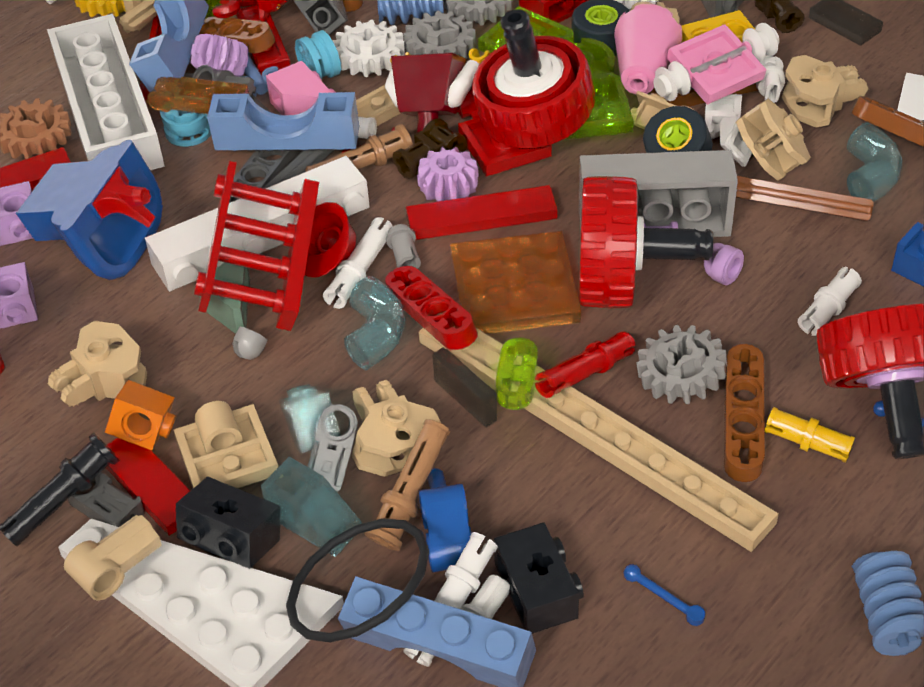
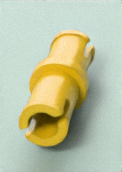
[765,407,855,463]

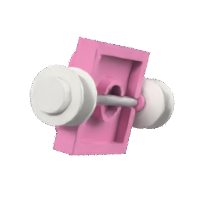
[653,23,779,105]

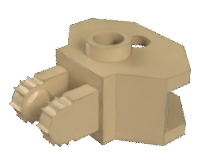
[782,55,869,128]
[736,98,811,180]
[47,321,147,407]
[352,380,441,477]

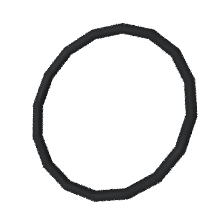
[286,518,429,643]

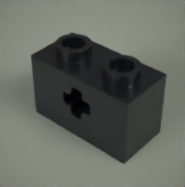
[176,476,280,569]
[494,522,584,634]

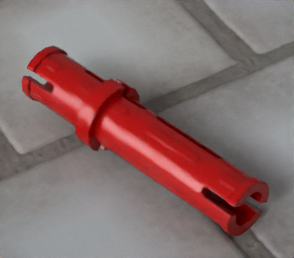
[535,331,636,398]

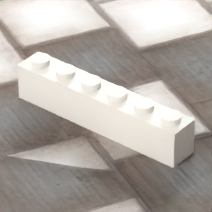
[145,156,370,292]

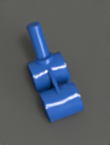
[418,468,472,573]

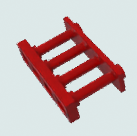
[194,161,319,331]

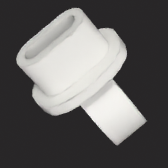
[756,55,785,103]

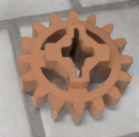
[0,98,72,159]

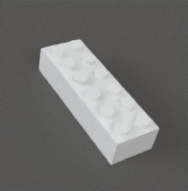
[47,14,165,170]

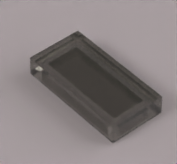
[808,0,883,46]
[432,347,497,428]

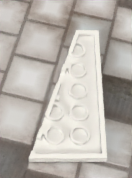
[58,519,344,687]

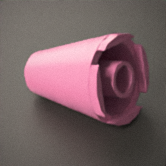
[614,4,682,94]

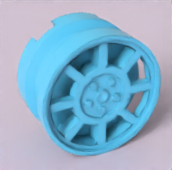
[295,30,341,81]
[160,94,211,147]

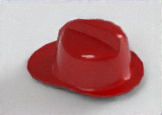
[305,202,356,278]

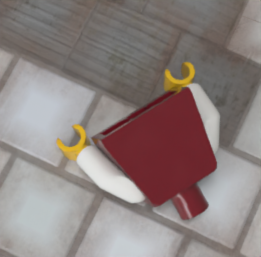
[385,48,490,133]

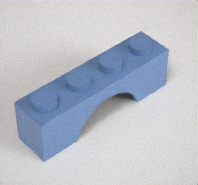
[129,0,209,95]
[207,92,360,151]
[338,576,536,687]

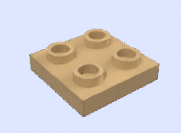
[173,401,280,488]

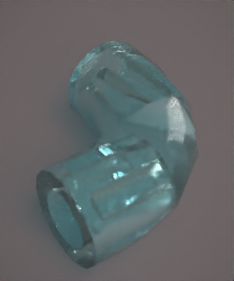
[847,122,903,202]
[344,276,406,370]

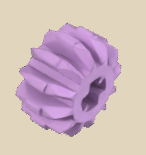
[190,34,249,77]
[417,147,479,202]

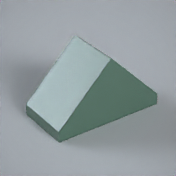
[199,262,250,334]

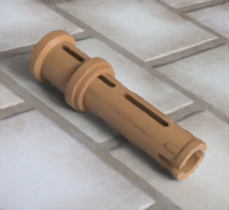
[305,124,413,172]
[364,419,450,551]

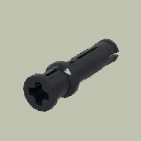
[0,433,120,546]

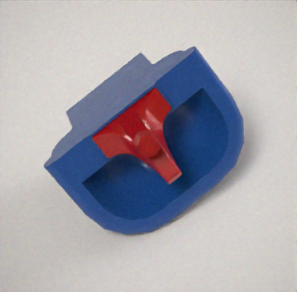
[16,140,163,280]

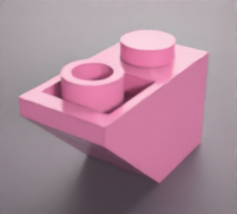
[266,61,336,115]

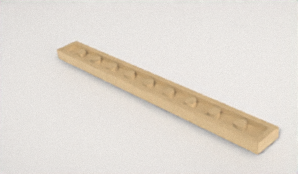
[419,313,779,552]

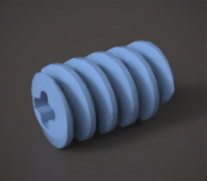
[377,0,444,26]
[852,551,924,656]

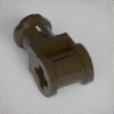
[755,0,805,33]
[393,119,468,179]

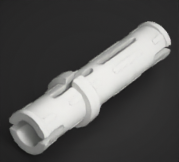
[323,217,393,309]
[403,532,498,667]

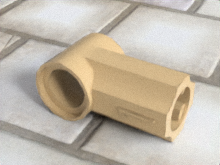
[64,515,162,601]

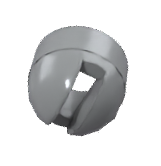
[233,326,268,360]

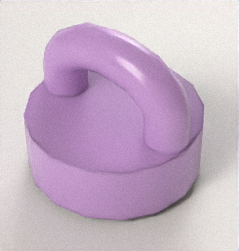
[704,243,744,285]

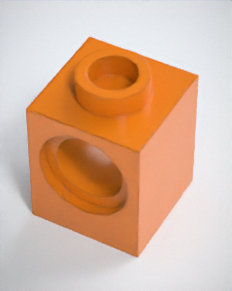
[105,380,176,450]

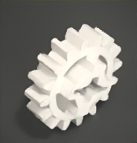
[332,20,405,77]

